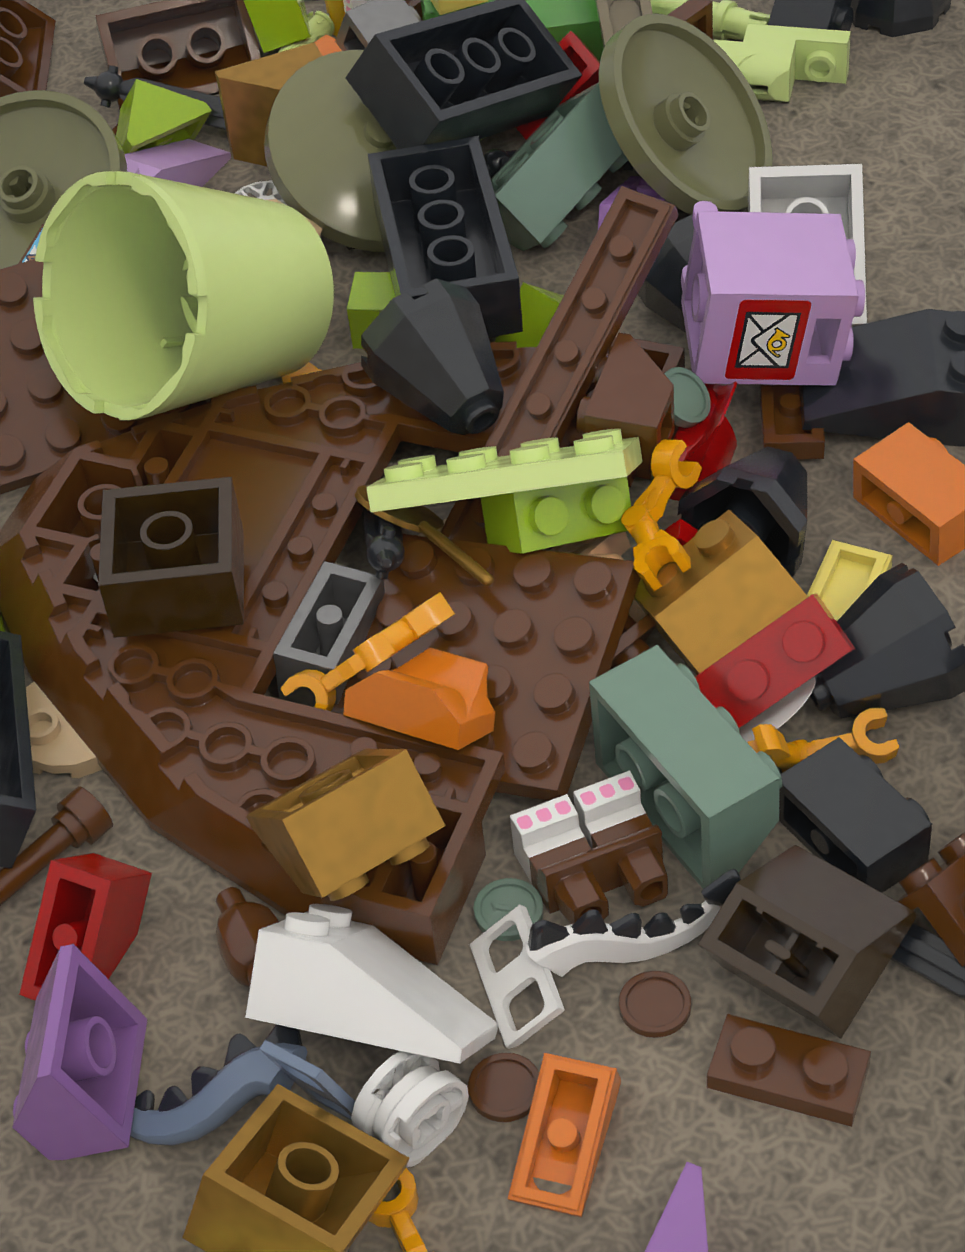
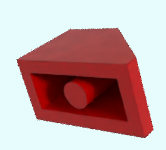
[19,853,152,1001]

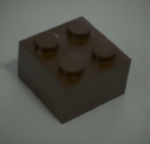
[98,477,244,638]

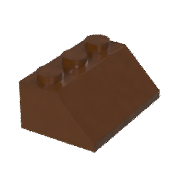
[0,0,56,97]
[95,0,261,110]

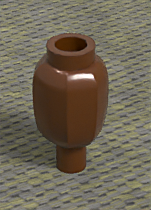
[216,887,279,987]

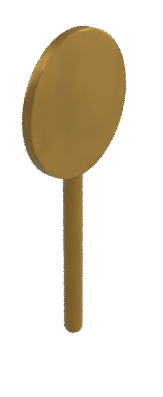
[355,485,494,586]

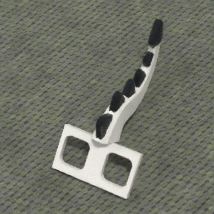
[470,869,742,1049]

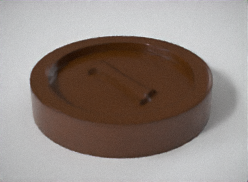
[619,971,691,1038]
[468,1053,539,1122]

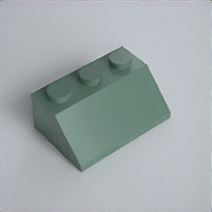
[491,82,628,251]
[589,645,782,889]

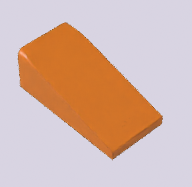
[508,1053,621,1217]

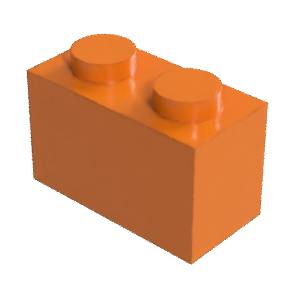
[853,422,965,566]

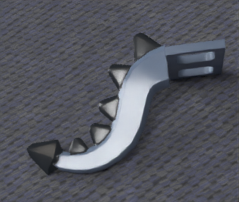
[130,1024,355,1145]

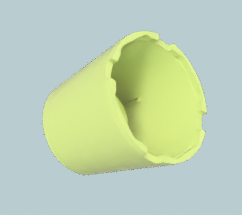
[33,171,334,420]

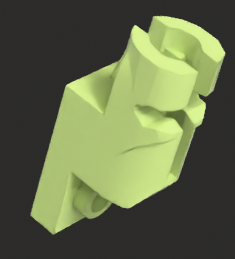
[713,24,851,103]

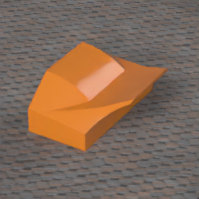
[343,648,495,750]

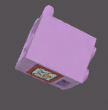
[681,201,865,385]

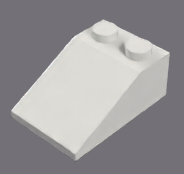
[748,164,867,326]
[245,904,498,1064]

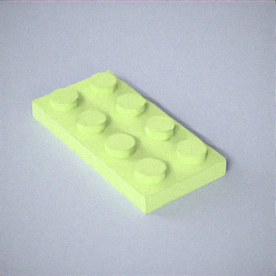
[366,429,643,512]

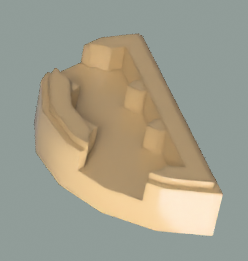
[26,682,102,778]

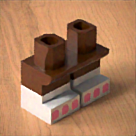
[510,770,668,924]

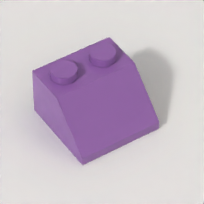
[12,944,147,1160]

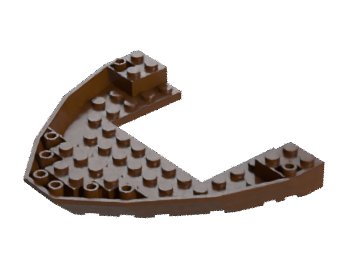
[0,338,685,965]

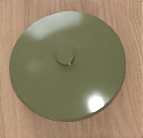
[599,14,773,215]
[264,50,397,252]
[0,90,128,269]

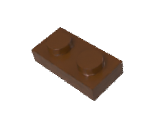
[759,384,825,460]
[707,1014,871,1127]

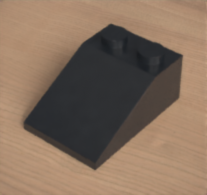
[799,309,965,447]

